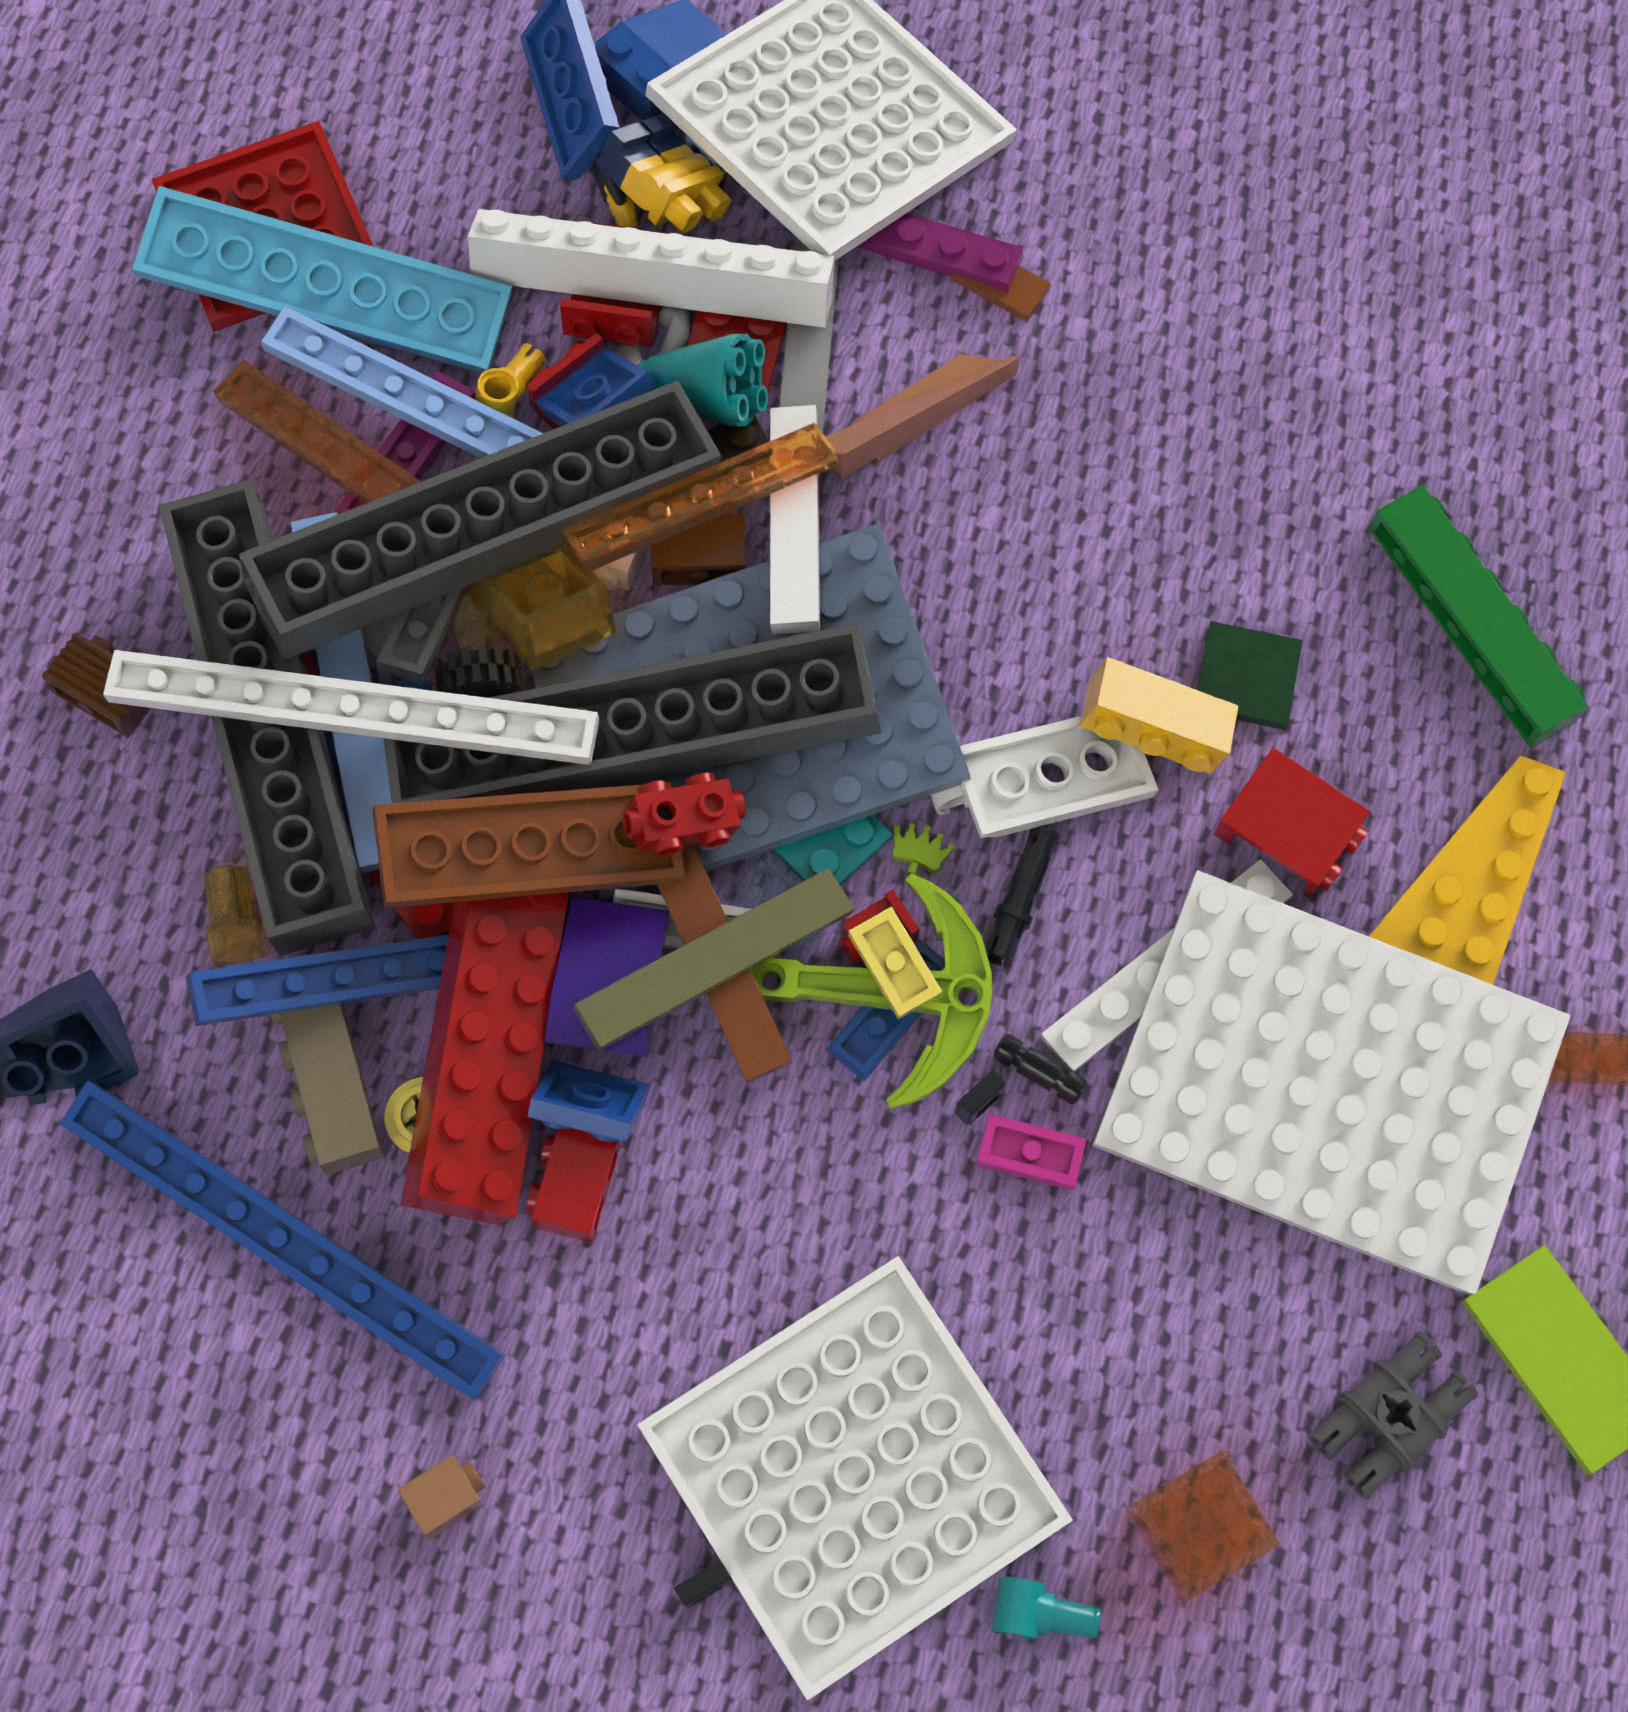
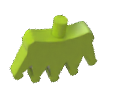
[892,823,955,876]

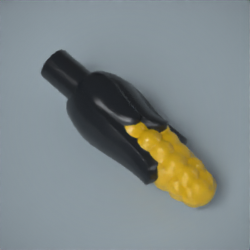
[592,149,638,228]

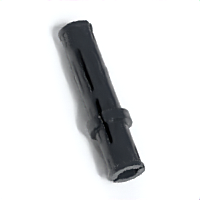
[985,826,1060,967]

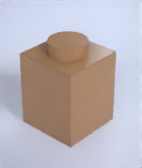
[398,1454,486,1539]

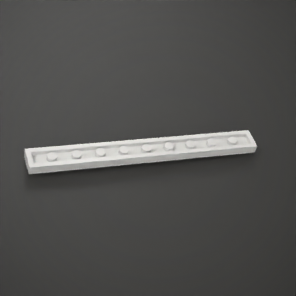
[103,650,599,765]

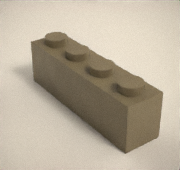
[271,1004,385,1175]

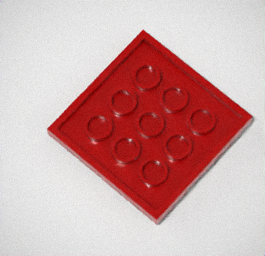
[151,121,374,332]

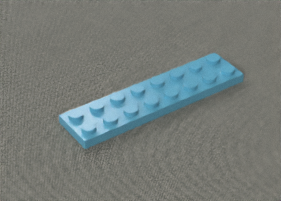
[132,186,512,374]

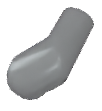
[658,306,690,354]

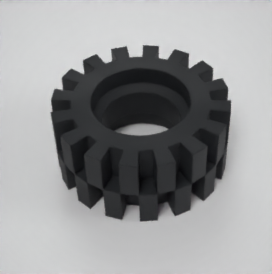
[434,645,524,698]

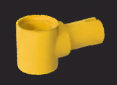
[475,343,546,418]

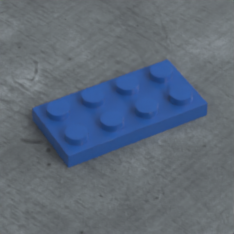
[520,0,619,181]

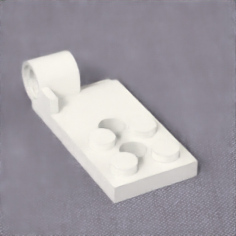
[930,716,1159,839]

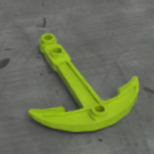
[750,873,992,1110]

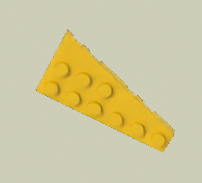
[1369,755,1566,985]

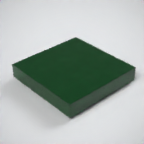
[1197,621,1303,730]

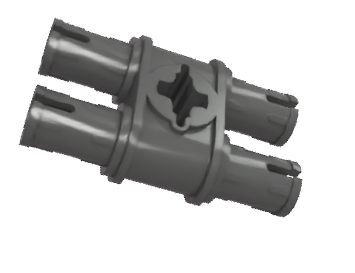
[1308,1332,1478,1500]

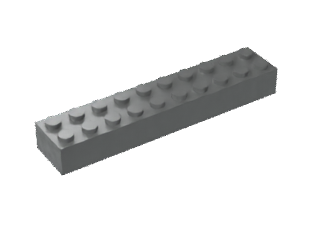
[239,380,721,660]
[159,479,376,956]
[383,623,881,804]

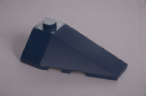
[0,969,139,1105]

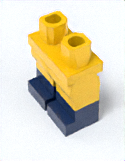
[596,113,731,233]

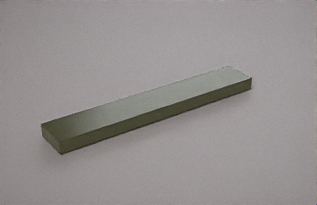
[573,868,854,1052]

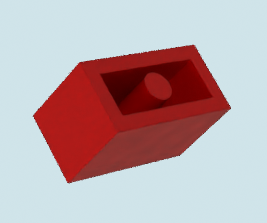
[526,1127,621,1243]

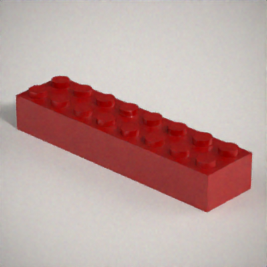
[400,892,569,1224]

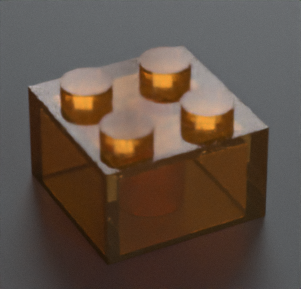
[1126,1450,1281,1603]

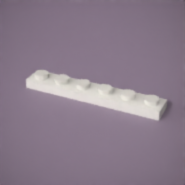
[1040,859,1293,1073]

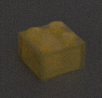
[481,545,617,670]

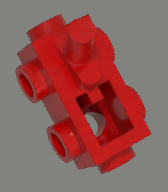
[623,773,746,857]

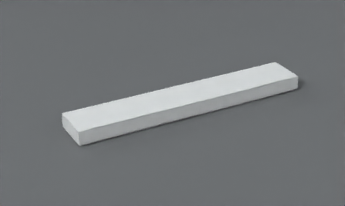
[770,405,820,635]

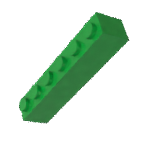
[1368,485,1589,749]

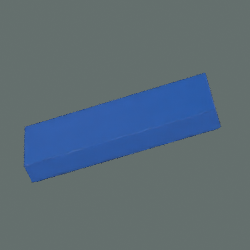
[826,939,945,1082]

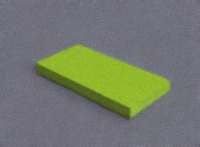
[1461,1245,1628,1476]

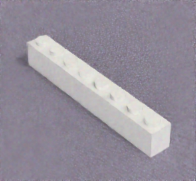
[468,209,835,328]

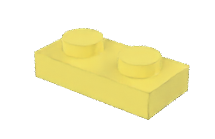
[848,906,942,1020]

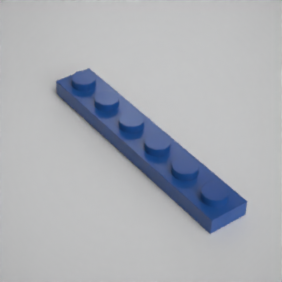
[186,935,448,1026]

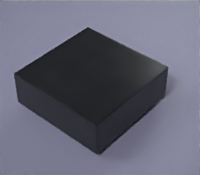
[954,1069,1006,1125]
[674,1560,730,1608]

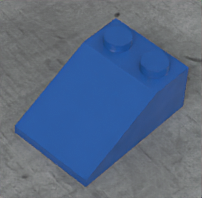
[595,0,727,121]

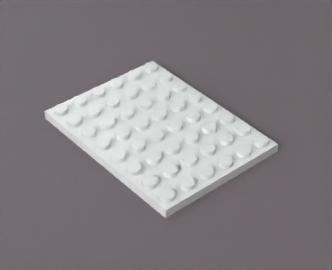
[1092,870,1571,1295]

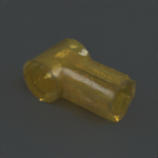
[203,865,266,967]

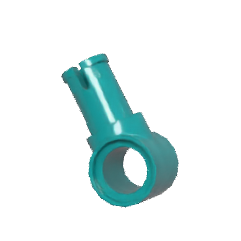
[992,1577,1101,1640]

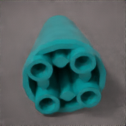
[638,334,768,426]

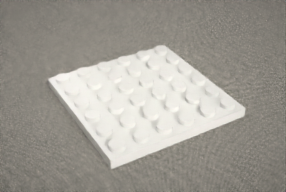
[645,0,1017,261]
[637,1256,1073,1701]

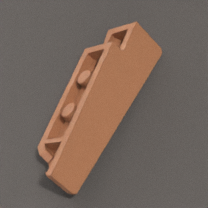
[818,354,1019,480]

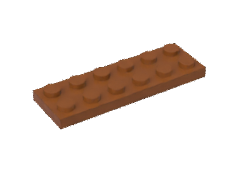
[372,783,685,908]

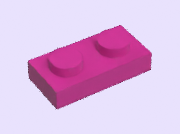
[976,1114,1087,1191]

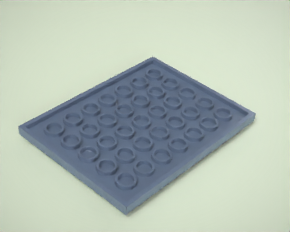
[522,523,971,902]

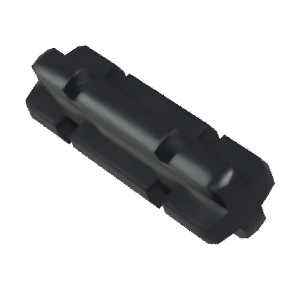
[994,1034,1087,1104]

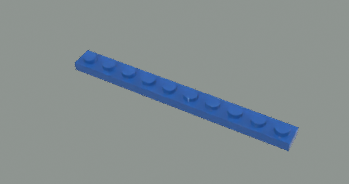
[59,1081,506,1400]

